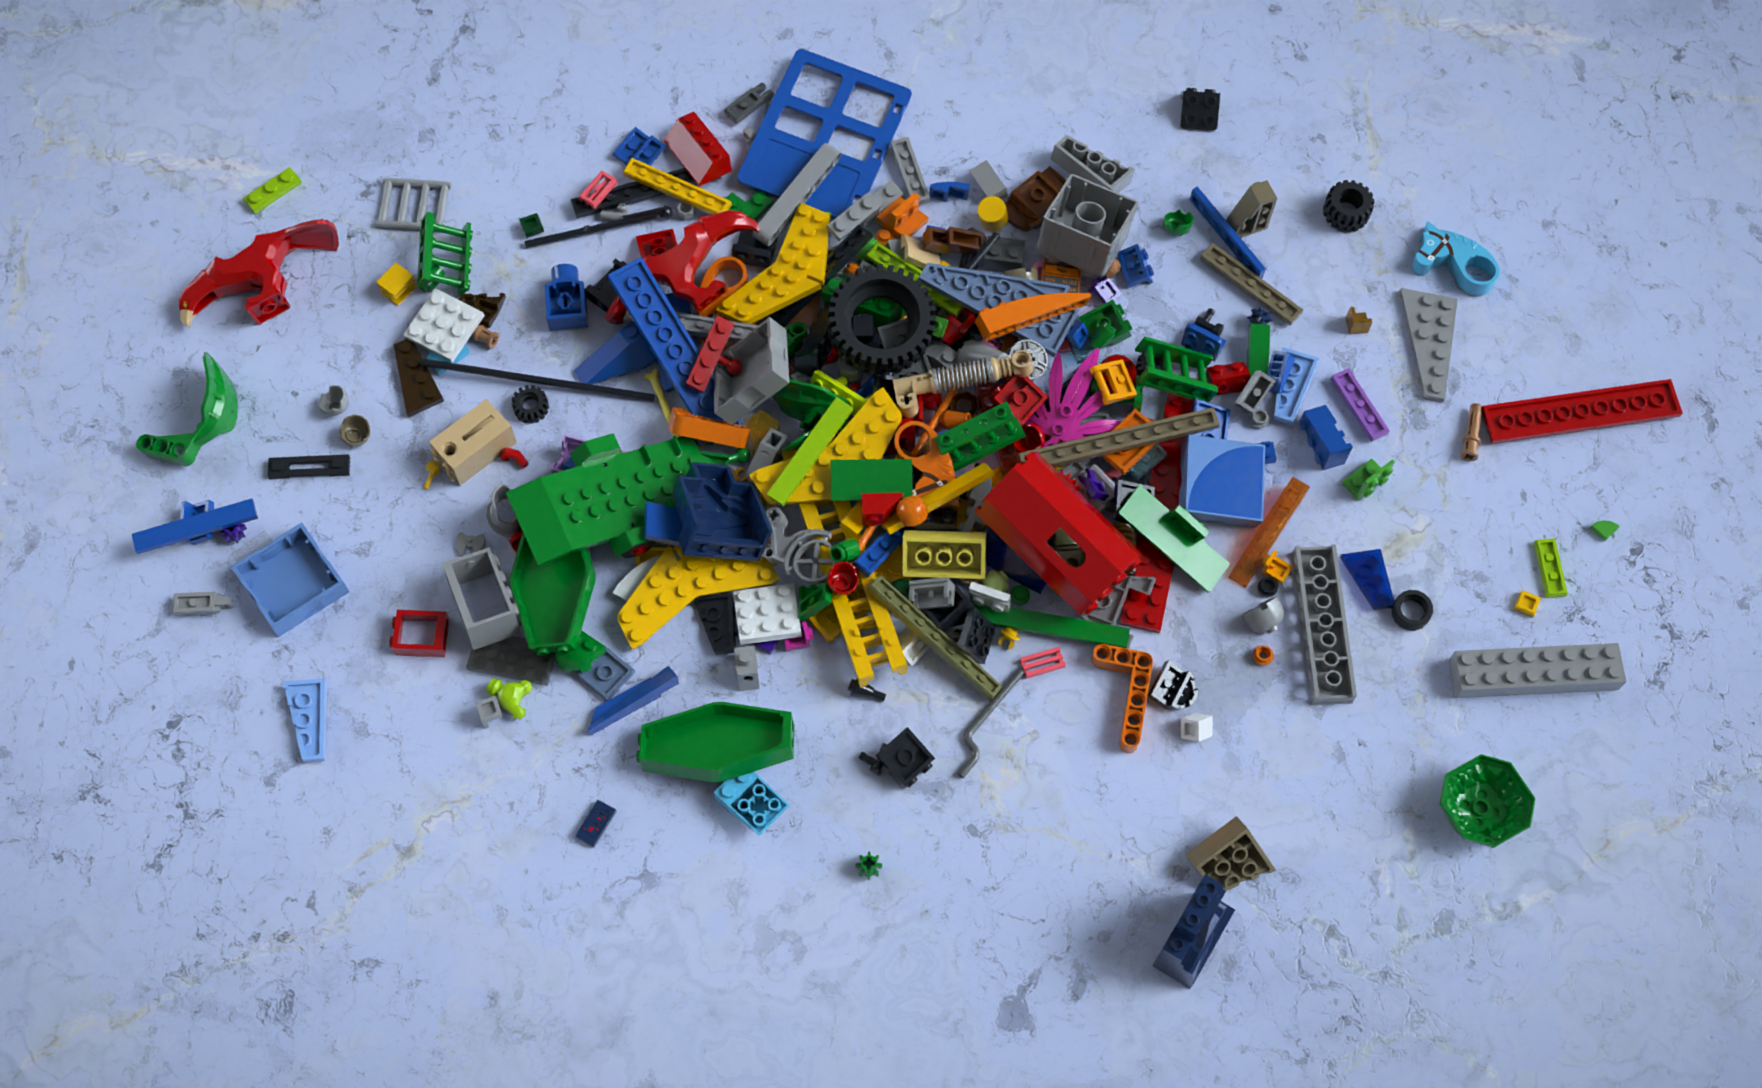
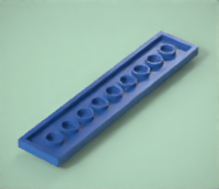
[607,257,745,446]

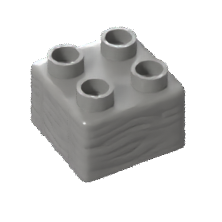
[1037,174,1138,277]

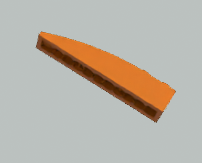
[975,293,1092,342]

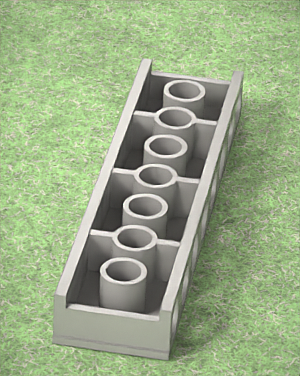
[1292,544,1357,705]

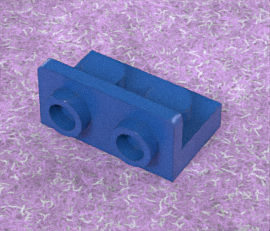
[1117,244,1154,288]

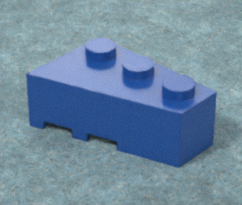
[1300,405,1353,470]

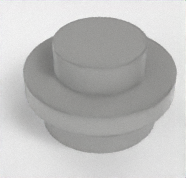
[1249,409,1269,428]

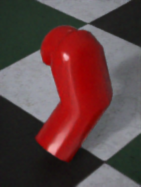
[499,447,529,469]

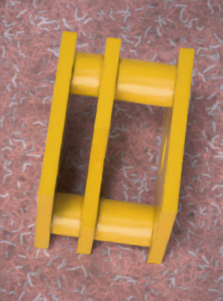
[376,263,417,306]

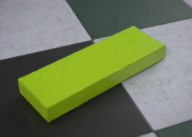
[1534,538,1568,598]

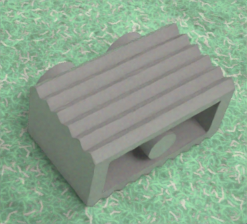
[1234,371,1275,413]

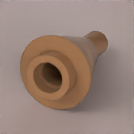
[1106,259,1121,279]

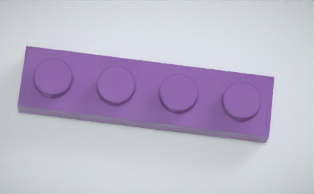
[1331,368,1390,442]

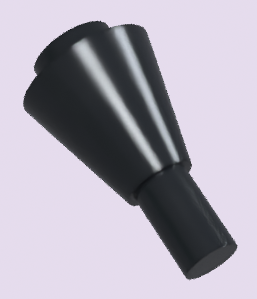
[847,677,886,702]

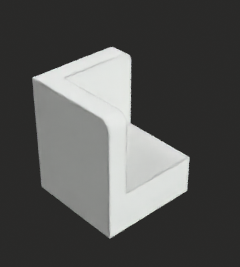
[1181,713,1212,742]

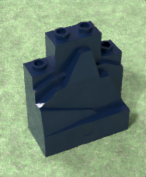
[673,462,773,561]
[1152,874,1235,989]

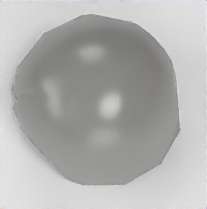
[319,385,349,417]

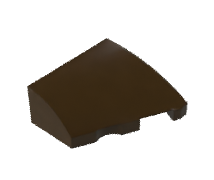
[458,293,506,328]

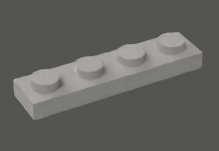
[890,137,930,205]

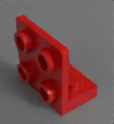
[914,392,942,436]

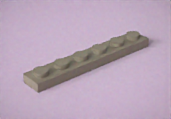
[1200,243,1303,326]

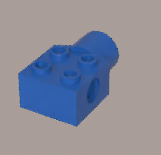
[545,264,588,331]

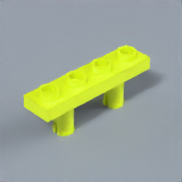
[810,370,872,416]

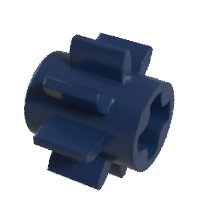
[1247,307,1273,327]

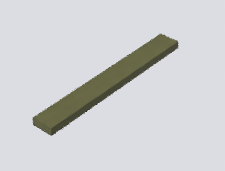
[867,575,1003,702]

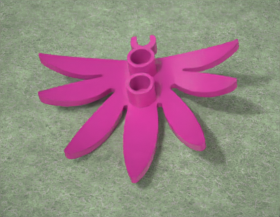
[1024,348,1122,447]

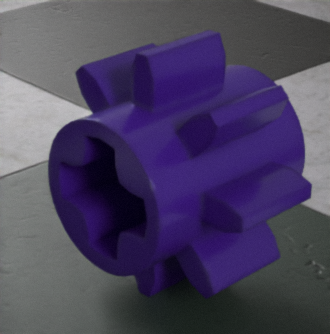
[220,524,247,543]

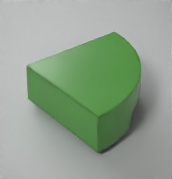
[1590,520,1620,541]

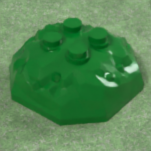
[1439,754,1536,848]

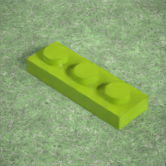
[243,167,302,214]

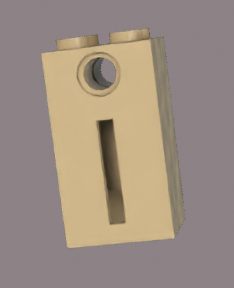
[429,399,517,486]

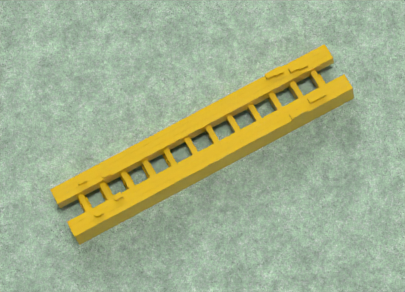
[782,449,908,687]

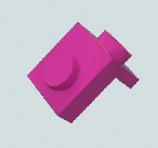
[784,621,813,651]

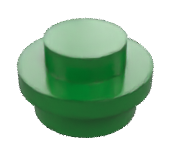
[1010,585,1030,605]

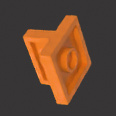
[875,192,929,239]

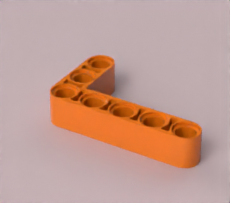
[1091,644,1153,753]

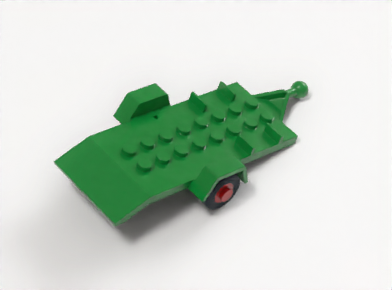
[506,433,750,566]

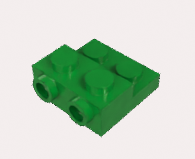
[1079,299,1133,350]

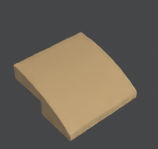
[901,234,941,269]

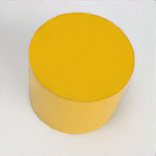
[978,196,1008,232]

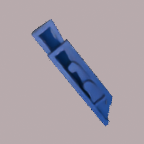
[588,666,679,735]

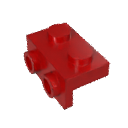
[1206,362,1250,395]

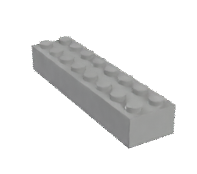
[1449,643,1626,698]

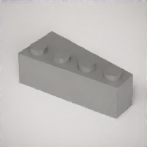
[1051,135,1135,193]

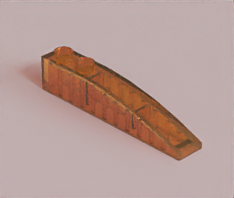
[1228,477,1310,588]

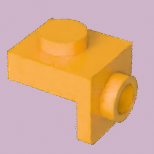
[1261,550,1293,585]

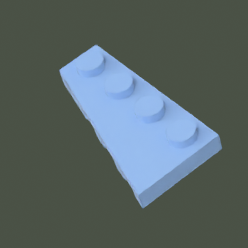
[1274,347,1319,425]
[283,678,327,762]

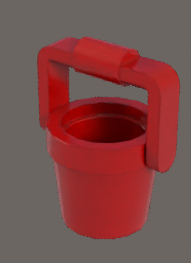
[938,309,976,347]

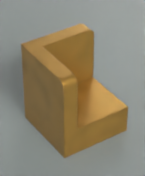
[1345,307,1373,334]

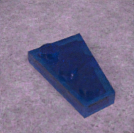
[1340,549,1395,610]

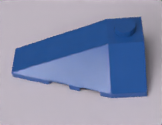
[574,321,657,385]

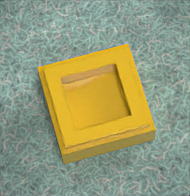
[1513,590,1541,618]

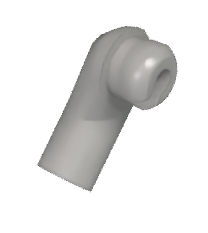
[600,203,628,221]

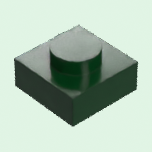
[519,213,544,238]

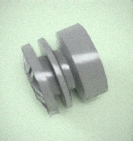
[1002,339,1048,382]

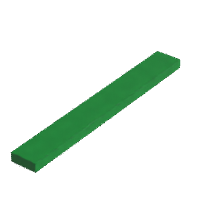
[970,600,1130,648]

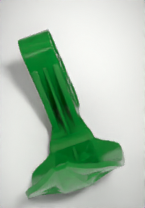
[771,322,848,421]
[136,352,238,466]

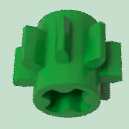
[856,851,882,880]

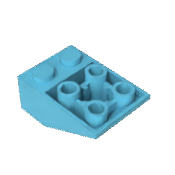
[714,772,790,836]

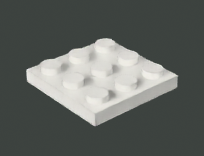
[403,288,485,363]
[733,583,802,645]

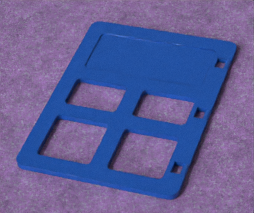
[737,49,912,219]

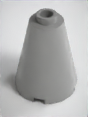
[956,340,1010,366]

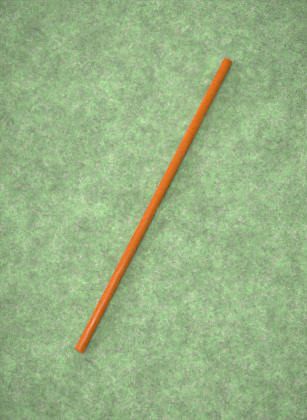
[858,387,958,553]

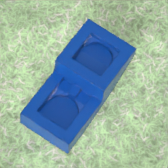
[929,182,970,202]

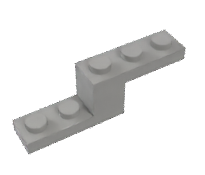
[826,180,904,242]

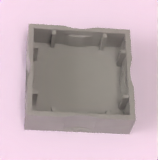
[713,317,789,425]

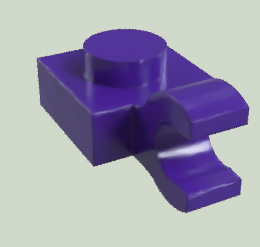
[1078,468,1109,501]

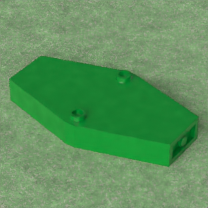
[510,533,596,656]
[636,702,795,783]

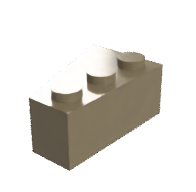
[1226,180,1277,238]

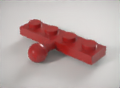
[685,315,742,394]

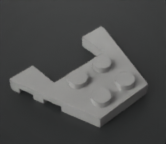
[1081,576,1156,649]

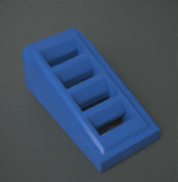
[1267,351,1295,393]

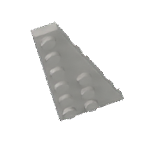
[1399,288,1458,402]

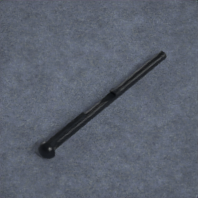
[525,205,673,248]

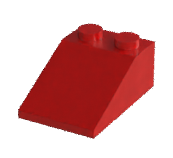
[636,229,678,259]

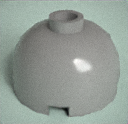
[1241,596,1284,634]

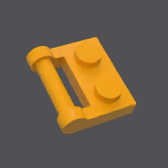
[1089,359,1137,405]

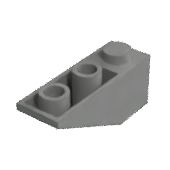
[745,428,790,493]

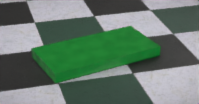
[830,459,912,501]

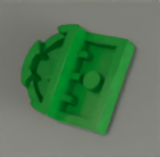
[555,630,606,673]

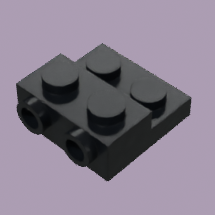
[875,727,935,788]

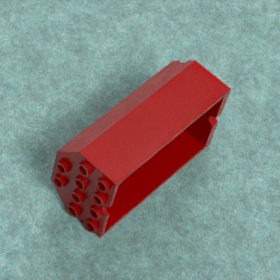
[974,452,1143,616]

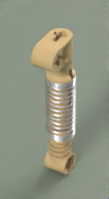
[893,350,1033,418]

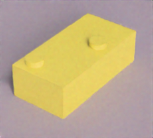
[903,530,987,579]

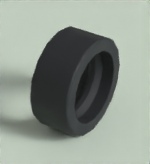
[1392,590,1433,631]

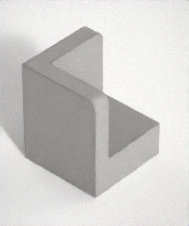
[476,696,503,729]

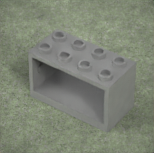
[442,547,522,650]

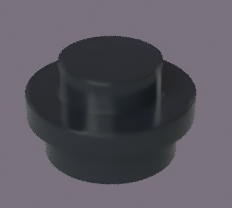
[1257,577,1278,597]

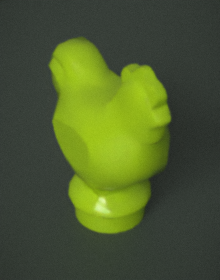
[486,678,532,720]

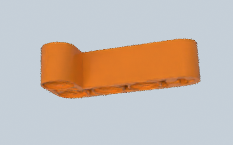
[668,407,750,448]

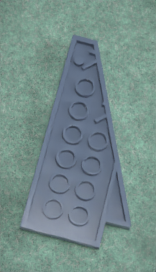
[919,263,1080,357]

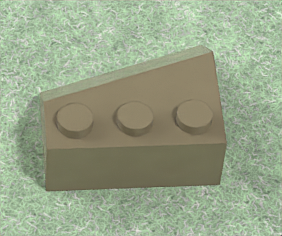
[1185,816,1276,891]

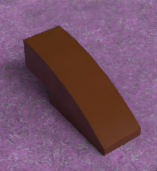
[923,227,985,254]

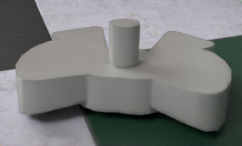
[456,532,486,557]

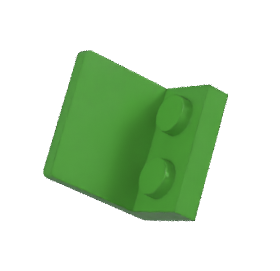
[1342,458,1395,501]

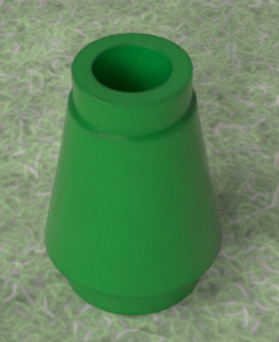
[1090,321,1117,349]

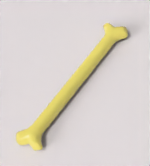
[643,369,681,438]

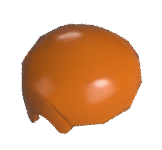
[895,495,929,526]

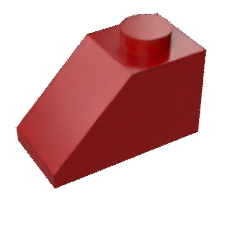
[861,492,903,526]

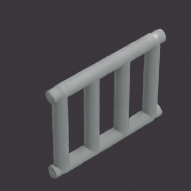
[375,178,452,230]

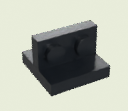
[1105,479,1155,522]

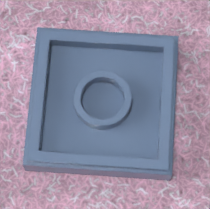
[576,645,635,701]

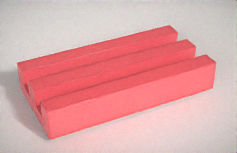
[579,171,617,209]
[1020,647,1066,679]

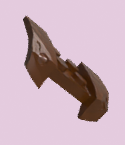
[1005,166,1066,232]

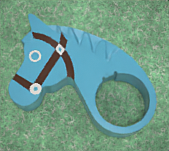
[1412,221,1500,296]

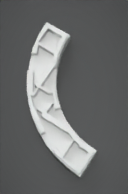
[613,552,680,602]

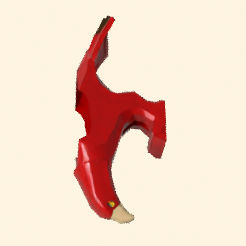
[179,219,339,328]

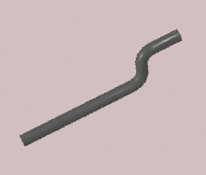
[957,668,1025,778]

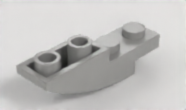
[957,465,992,532]

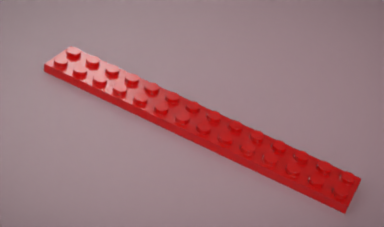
[1120,378,1210,633]

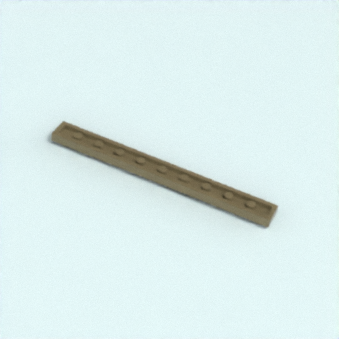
[1019,407,1220,467]

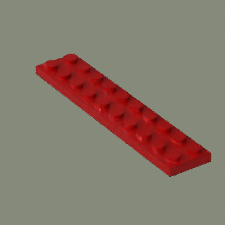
[1482,379,1683,444]

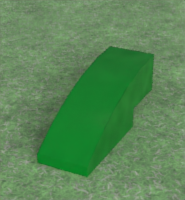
[1247,324,1270,378]

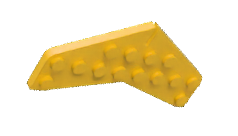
[716,203,831,324]
[749,388,902,505]
[617,545,780,650]

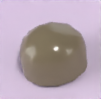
[339,414,370,447]

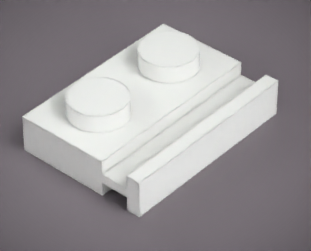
[969,582,1011,613]

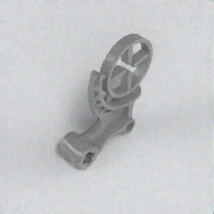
[763,507,836,584]

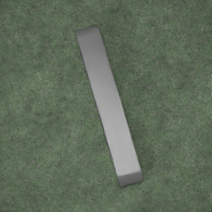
[752,143,842,247]

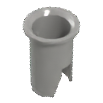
[486,483,522,537]

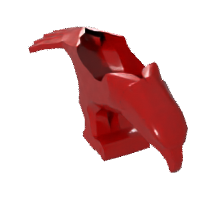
[605,210,760,325]

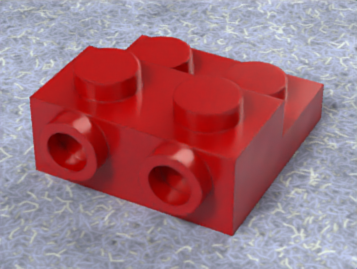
[990,373,1048,426]

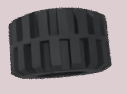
[1323,180,1375,232]

